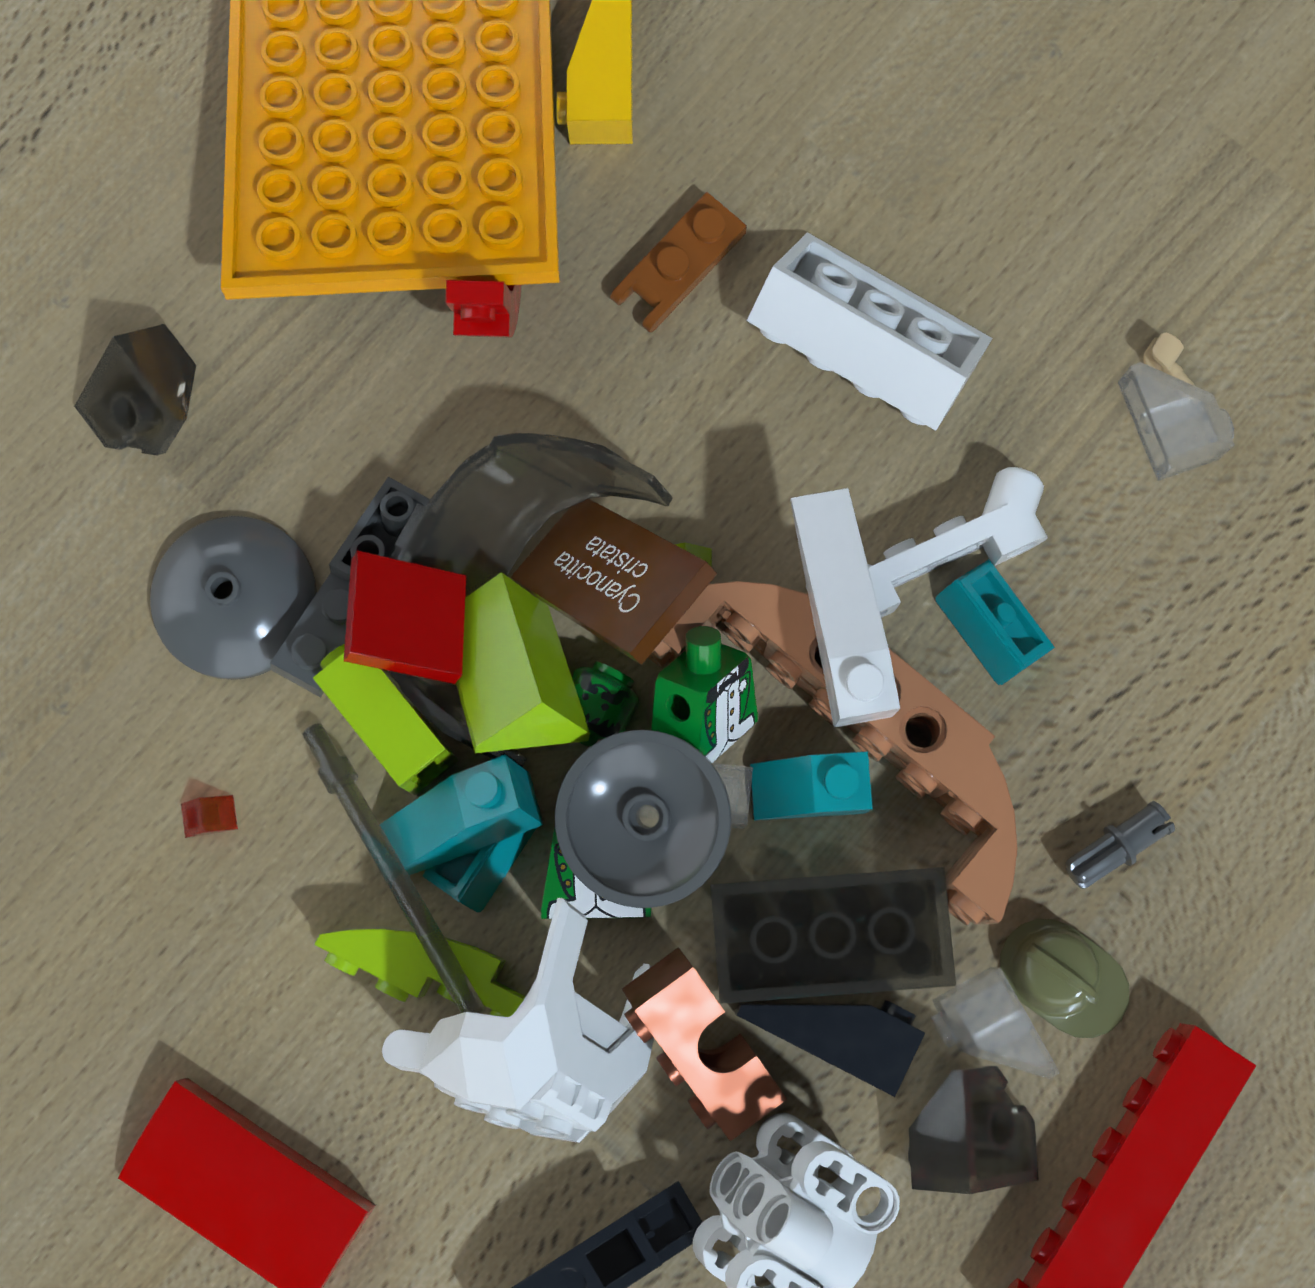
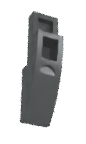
[270,477,436,698]

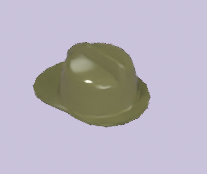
[1000,919,1129,1038]

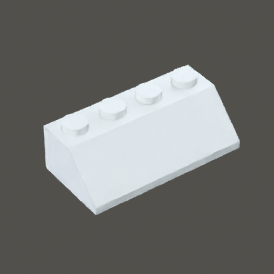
[747,232,993,430]

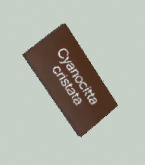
[511,494,717,665]

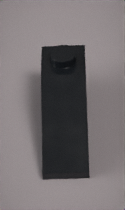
[735,1000,925,1097]

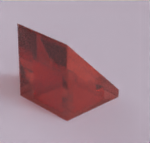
[181,795,238,838]

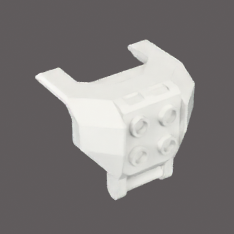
[382,898,654,1143]

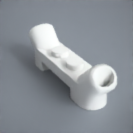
[806,467,1048,618]

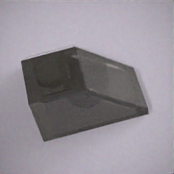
[74,324,196,456]
[908,1066,1039,1194]

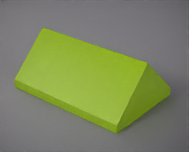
[456,572,590,753]

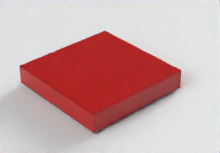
[344,551,466,684]

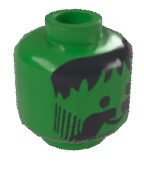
[572,661,639,748]

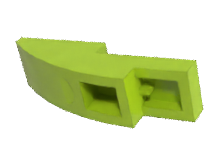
[314,929,526,1017]

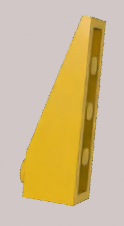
[557,0,633,145]

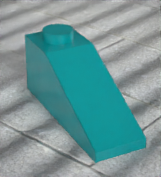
[373,755,544,883]

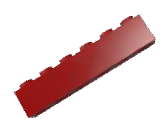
[1008,1023,1257,1288]

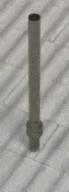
[302,723,485,1013]

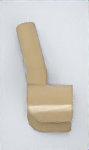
[1143,332,1205,406]

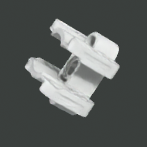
[693,1113,900,1288]

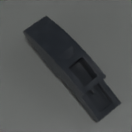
[511,1181,703,1288]

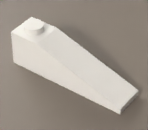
[790,488,900,727]

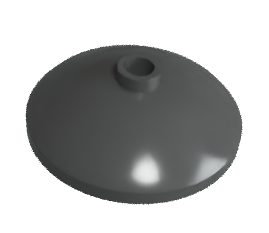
[150,516,317,680]
[555,730,732,908]

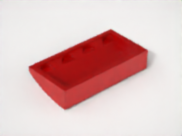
[118,1078,376,1288]

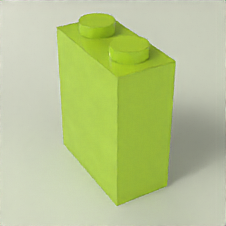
[313,644,459,796]

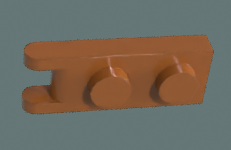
[610,192,747,333]

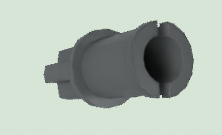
[1066,801,1175,889]

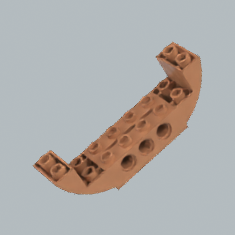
[648,581,1018,926]

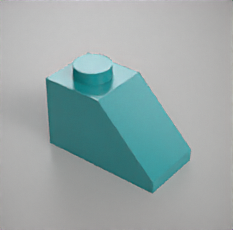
[750,752,873,821]

